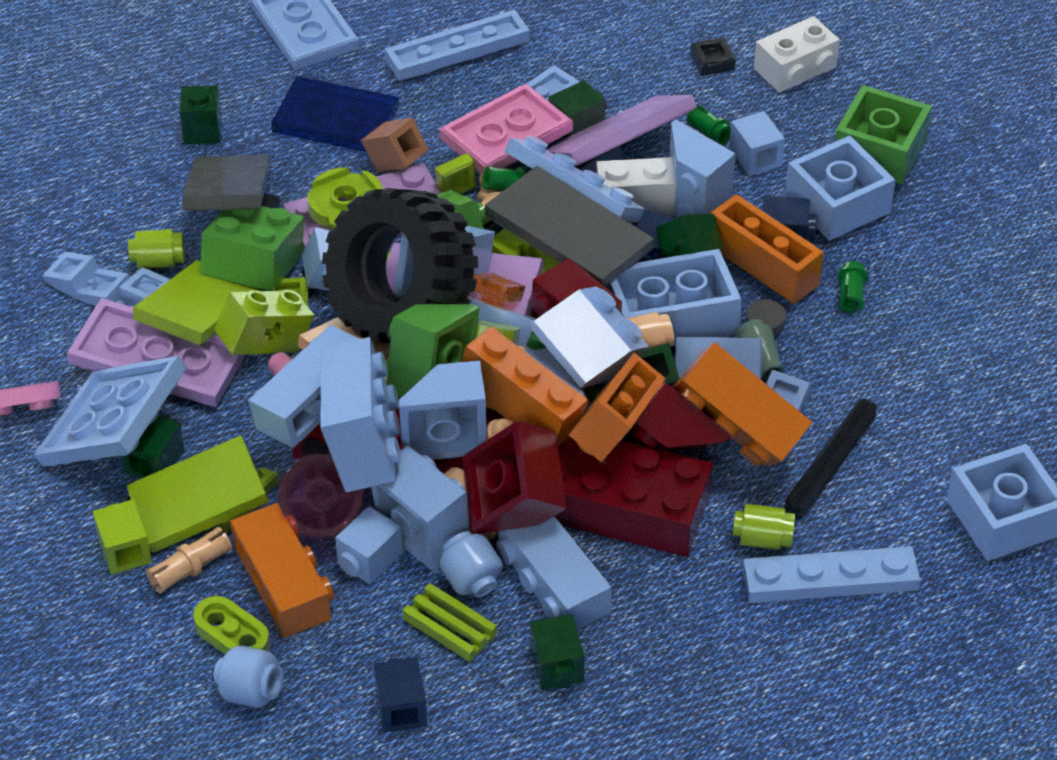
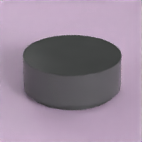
[746,300,786,336]

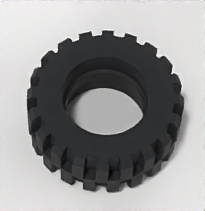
[322,188,478,343]

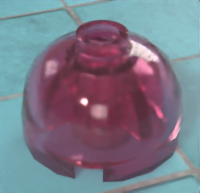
[278,453,364,540]

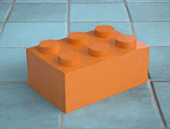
[672,342,813,467]

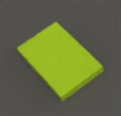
[133,260,263,345]
[126,435,269,553]

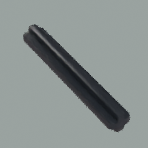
[784,398,877,518]

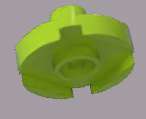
[307,167,383,230]

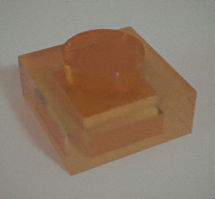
[473,273,526,307]

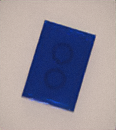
[271,76,399,152]

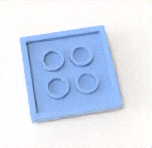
[34,356,187,467]

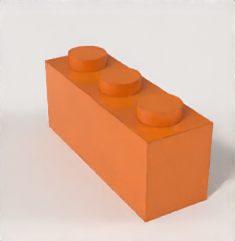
[710,194,824,304]
[461,326,588,447]
[569,353,666,462]
[230,503,335,638]

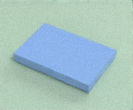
[251,0,359,70]

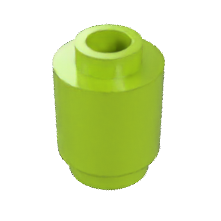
[128,229,185,269]
[732,503,795,550]

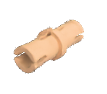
[146,527,232,594]

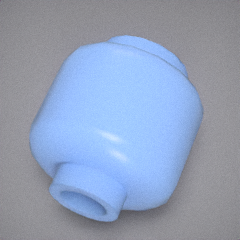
[439,531,503,597]
[214,646,284,708]

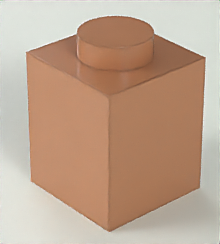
[361,117,429,172]

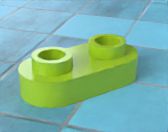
[193,596,270,654]

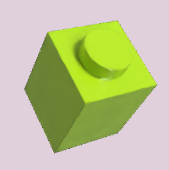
[92,499,152,575]

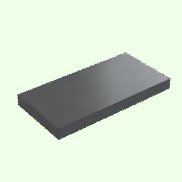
[182,155,270,211]
[485,166,654,287]

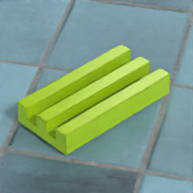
[402,583,497,662]

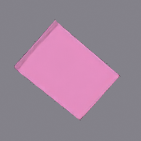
[439,83,573,175]

